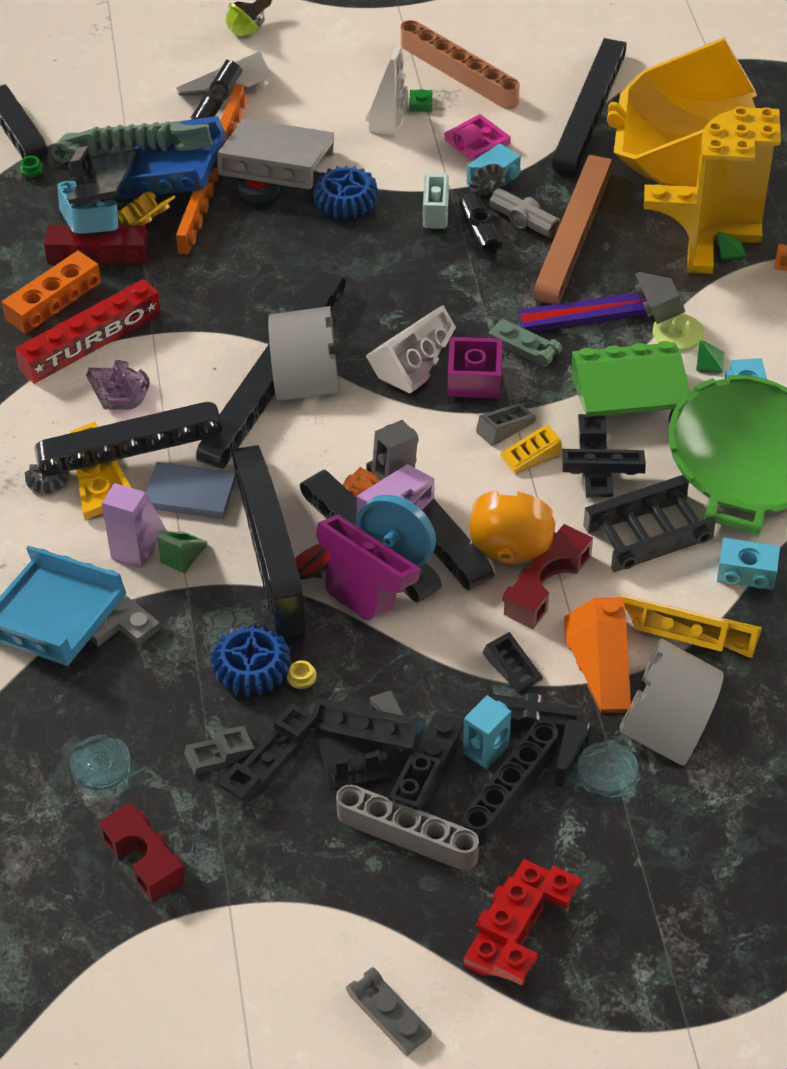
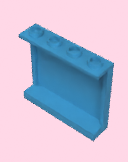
[0,545,127,666]

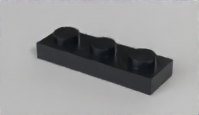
[562,449,646,475]

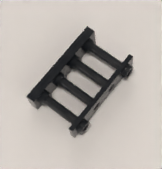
[583,475,716,573]

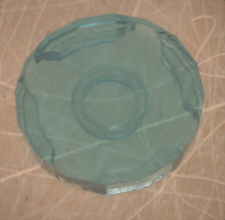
[69,735,131,791]
[577,741,638,798]

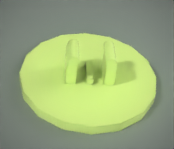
[652,314,704,351]

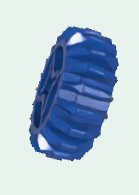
[313,165,378,220]
[211,623,291,697]

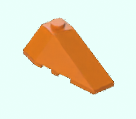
[564,597,631,713]

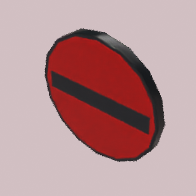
[295,544,330,579]

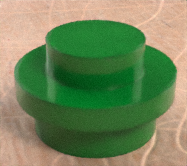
[19,156,43,178]

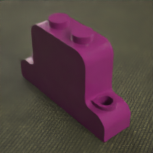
[316,515,421,620]

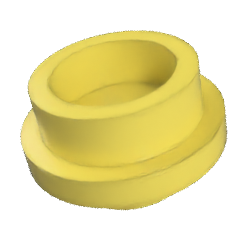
[287,661,316,689]

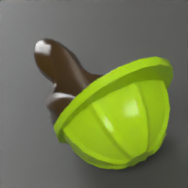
[226,0,272,37]

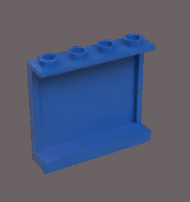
[116,116,227,199]

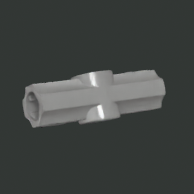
[489,188,561,238]

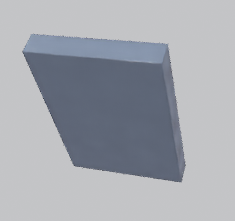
[146,462,236,519]

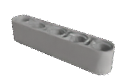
[336,785,479,870]

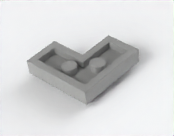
[89,595,161,646]

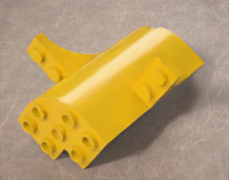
[644,107,781,274]

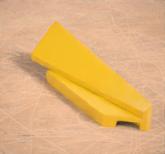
[619,595,762,658]

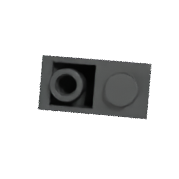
[635,272,686,324]

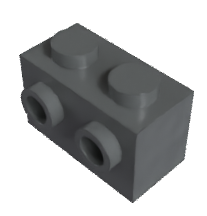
[372,420,419,481]

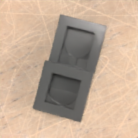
[184,726,255,776]

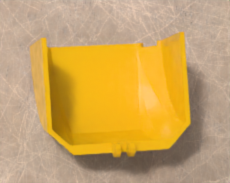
[607,37,757,187]

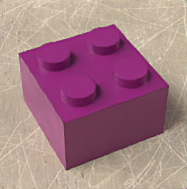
[448,337,502,398]

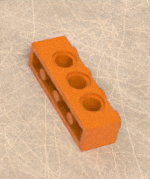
[2,251,101,334]

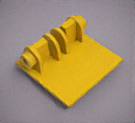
[118,192,175,226]

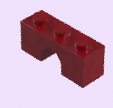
[98,803,185,904]

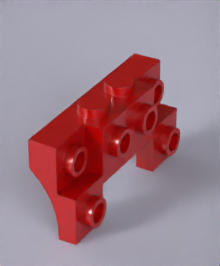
[464,859,582,986]

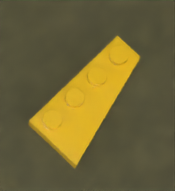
[70,422,131,520]

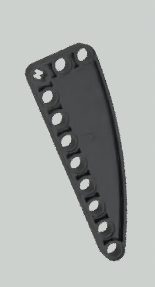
[232,445,305,639]

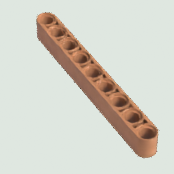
[533,155,613,305]

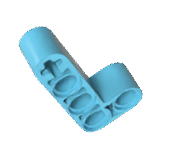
[58,181,118,234]

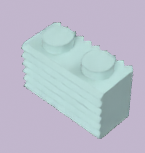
[423,173,449,229]

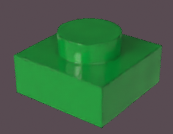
[409,89,433,112]

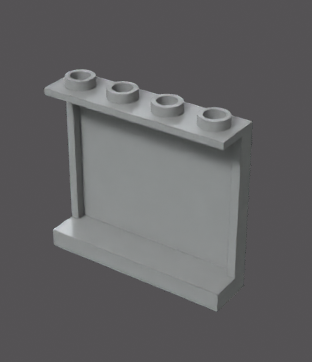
[218,118,334,189]

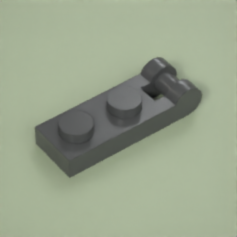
[346,967,432,1056]

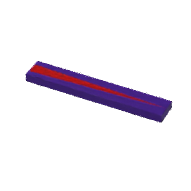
[518,292,647,332]

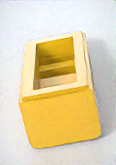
[501,425,562,474]

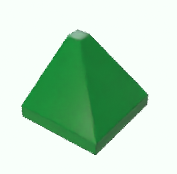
[715,232,746,261]
[696,340,724,373]

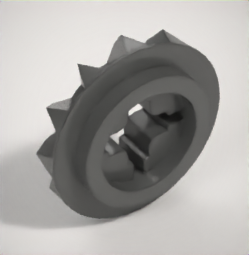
[469,164,506,198]
[25,464,69,494]

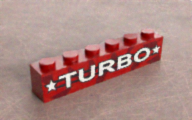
[15,279,161,384]

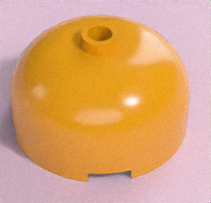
[469,491,556,565]

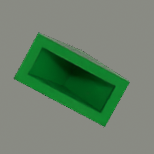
[157,531,208,573]

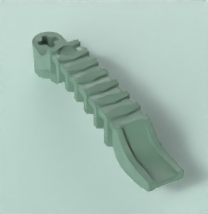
[51,121,214,163]

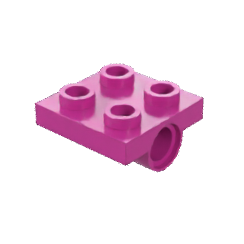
[444,114,511,161]

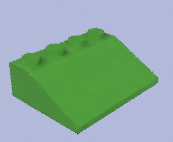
[572,341,690,417]

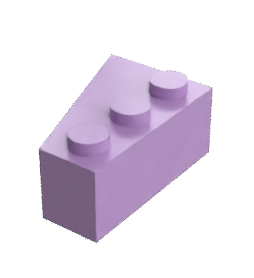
[356,464,435,518]
[102,483,166,568]

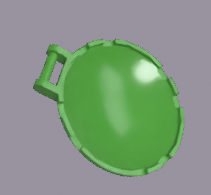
[668,375,787,537]

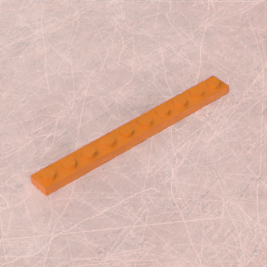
[176,84,248,255]

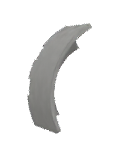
[268,306,340,401]
[619,638,724,765]

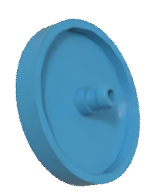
[356,494,436,568]

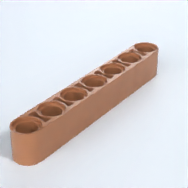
[400,20,520,109]

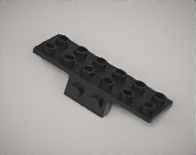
[68,146,139,206]

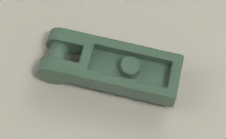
[488,318,562,367]

